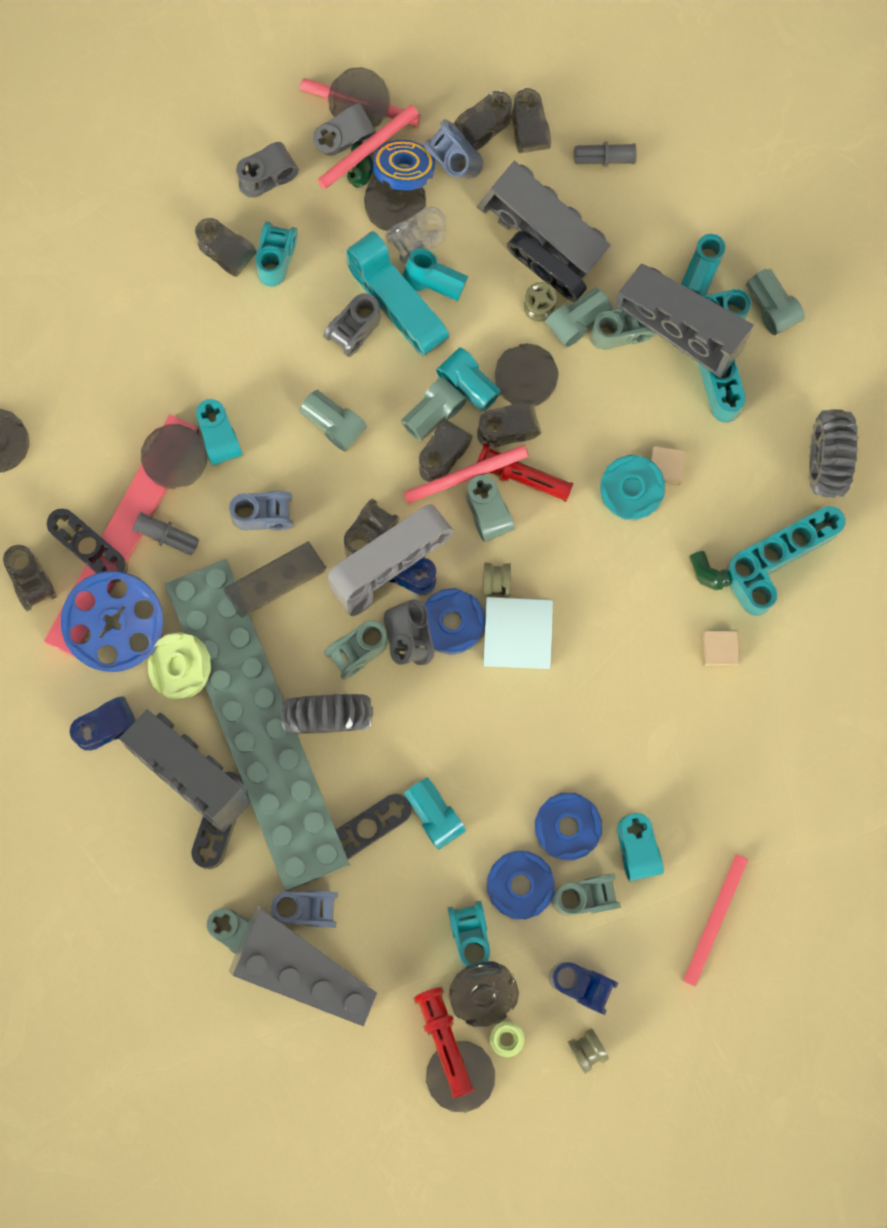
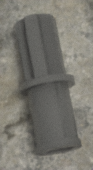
[573,141,637,167]
[132,511,199,555]

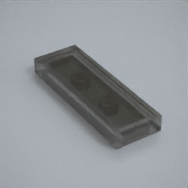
[224,541,327,618]

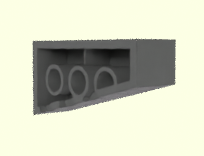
[477,160,611,279]
[616,263,754,378]
[119,709,251,833]
[229,905,377,1027]

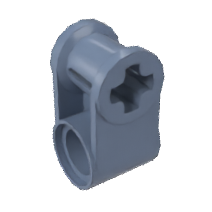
[423,119,483,179]
[229,491,293,531]
[271,891,338,928]

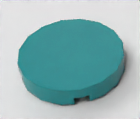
[600,455,665,520]

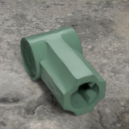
[746,268,805,336]
[545,287,613,348]
[401,377,467,442]
[299,389,367,452]

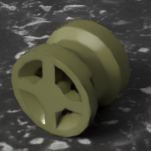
[524,282,557,322]
[483,562,511,596]
[567,1028,609,1073]

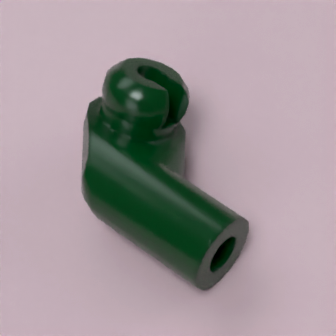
[347,142,373,188]
[689,551,732,591]

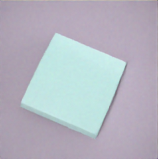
[483,596,553,669]

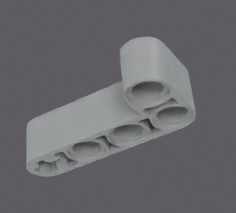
[328,504,454,616]

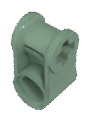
[590,308,655,350]
[466,475,515,542]
[324,621,389,680]
[552,873,621,916]
[207,908,249,954]

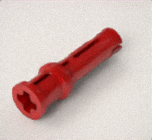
[477,443,574,502]
[413,987,475,1098]

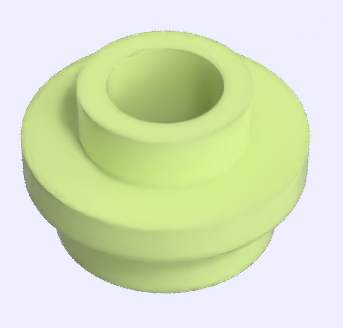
[489,1021,525,1057]

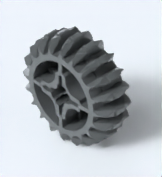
[809,409,859,498]
[280,694,373,734]

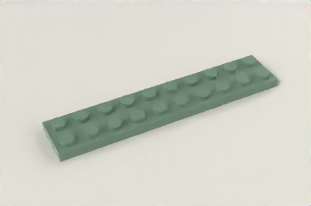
[165,559,350,891]

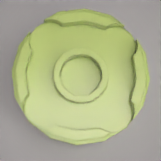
[148,632,211,700]

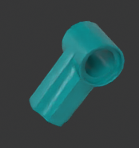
[681,233,726,296]
[402,248,468,301]
[436,347,501,412]
[404,777,467,850]

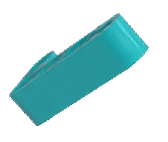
[346,231,450,356]
[698,289,751,423]
[726,506,845,616]

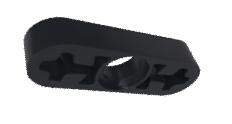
[507,231,587,302]
[47,508,128,583]
[191,772,243,869]
[336,794,411,860]

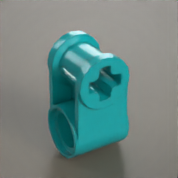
[255,221,298,287]
[196,399,243,466]
[617,813,664,882]
[447,900,490,970]

